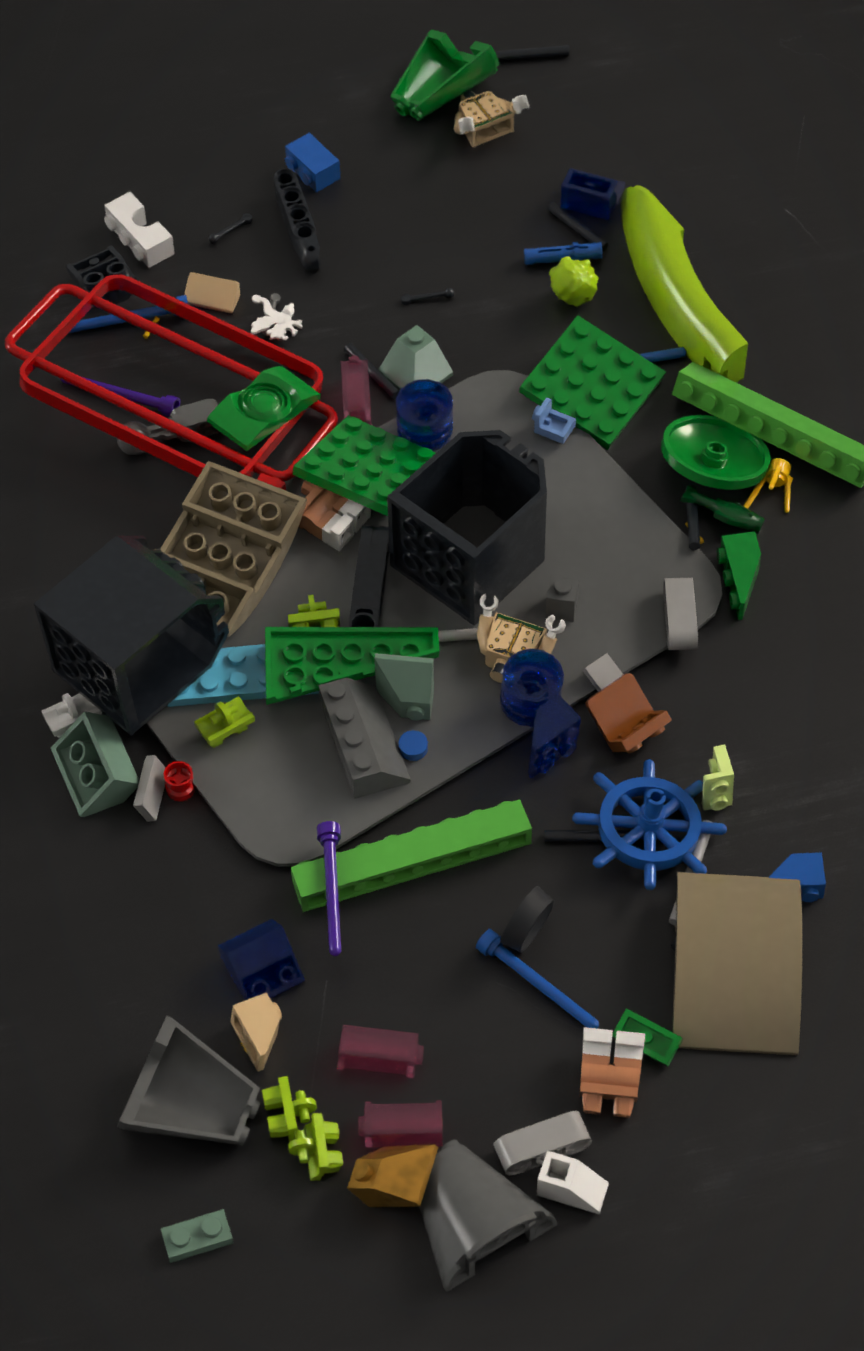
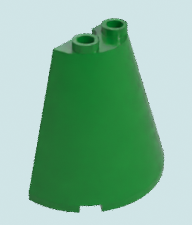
[390,29,499,121]

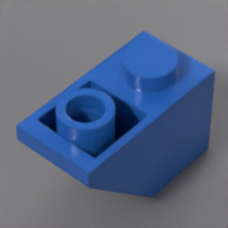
[768,852,826,902]

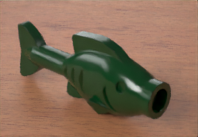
[681,485,765,534]

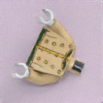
[454,90,530,148]
[477,594,566,683]

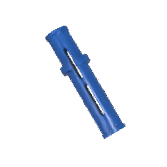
[524,242,603,265]

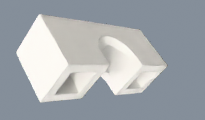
[104,192,175,268]

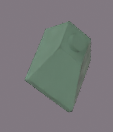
[378,325,453,403]
[374,653,434,721]

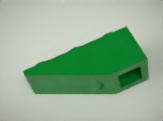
[717,531,761,620]

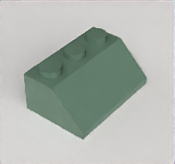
[50,711,139,817]

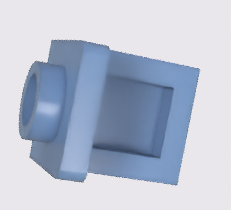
[532,397,576,444]

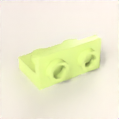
[702,744,734,811]

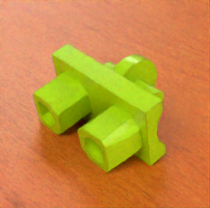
[288,594,340,627]
[194,696,255,748]
[262,1076,317,1143]
[288,1113,343,1181]

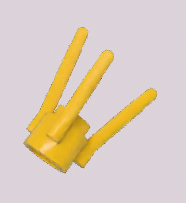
[743,458,793,513]

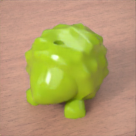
[549,256,598,307]

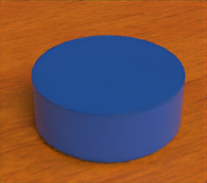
[398,730,428,761]

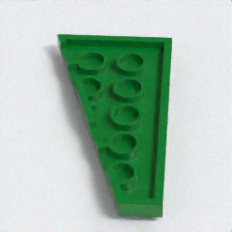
[265,627,440,705]

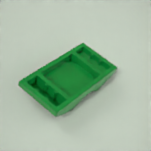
[207,366,321,451]

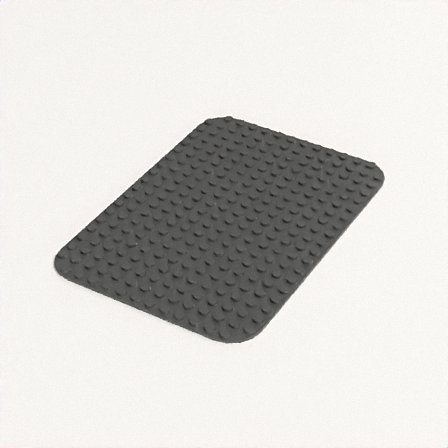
[145,370,723,867]

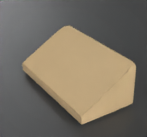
[184,272,240,313]

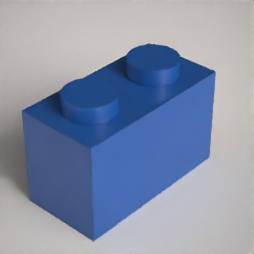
[285,133,341,192]

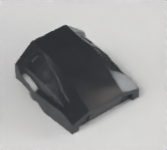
[66,245,137,307]

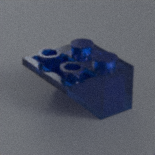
[561,168,625,220]
[528,694,581,778]
[217,919,305,1001]

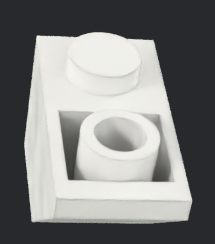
[537,1151,609,1214]

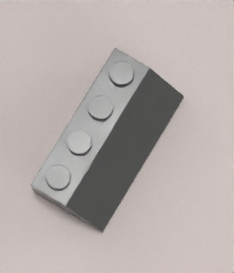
[318,678,411,799]

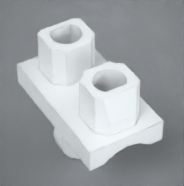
[41,693,102,738]

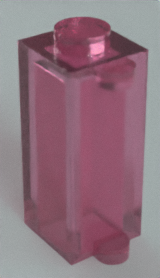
[341,356,371,425]
[337,1025,424,1078]
[358,1100,443,1148]

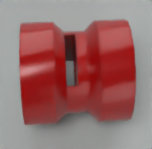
[163,761,195,802]

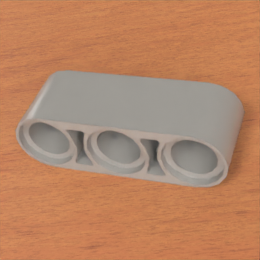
[663,578,698,650]
[493,1111,592,1175]

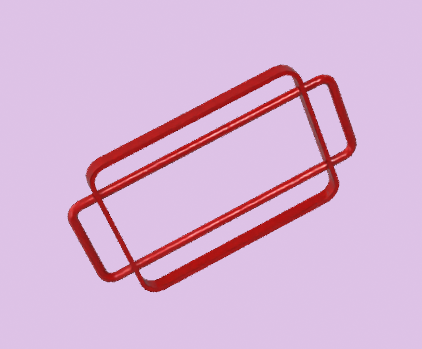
[5,275,338,482]

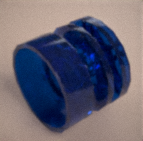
[396,379,453,451]
[500,649,564,727]

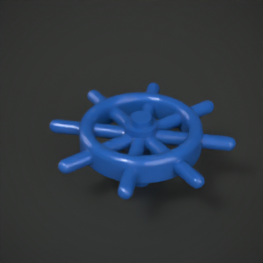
[572,759,727,890]

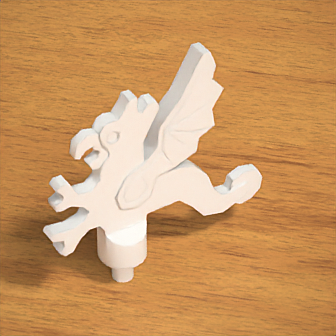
[250,295,302,340]

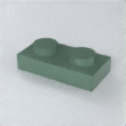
[161,1209,233,1263]

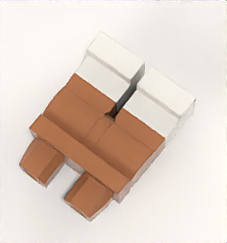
[299,480,371,551]
[580,1027,645,1118]

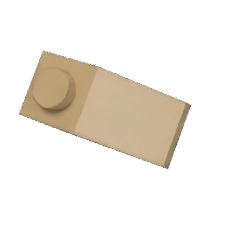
[230,993,282,1072]

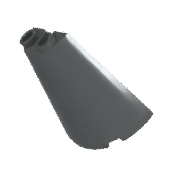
[117,1016,261,1146]
[419,1140,557,1292]

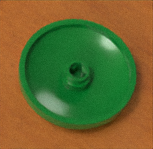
[661,415,771,490]

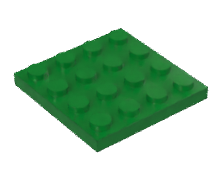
[519,315,666,450]
[292,415,436,516]

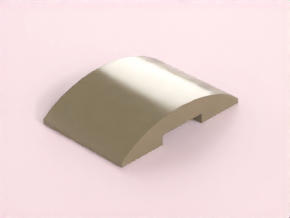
[155,461,307,637]
[672,872,802,1055]

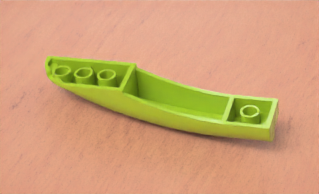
[620,185,748,382]

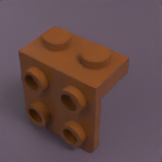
[586,673,672,754]

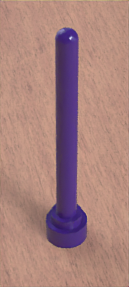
[60,377,181,417]
[317,821,341,956]

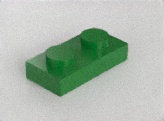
[612,1008,683,1067]

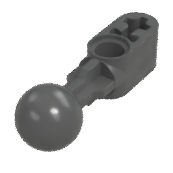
[117,399,220,456]

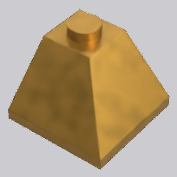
[347,1144,438,1207]

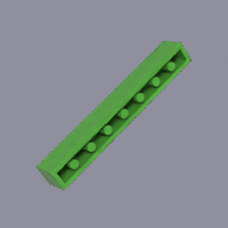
[672,362,864,488]
[291,799,532,912]

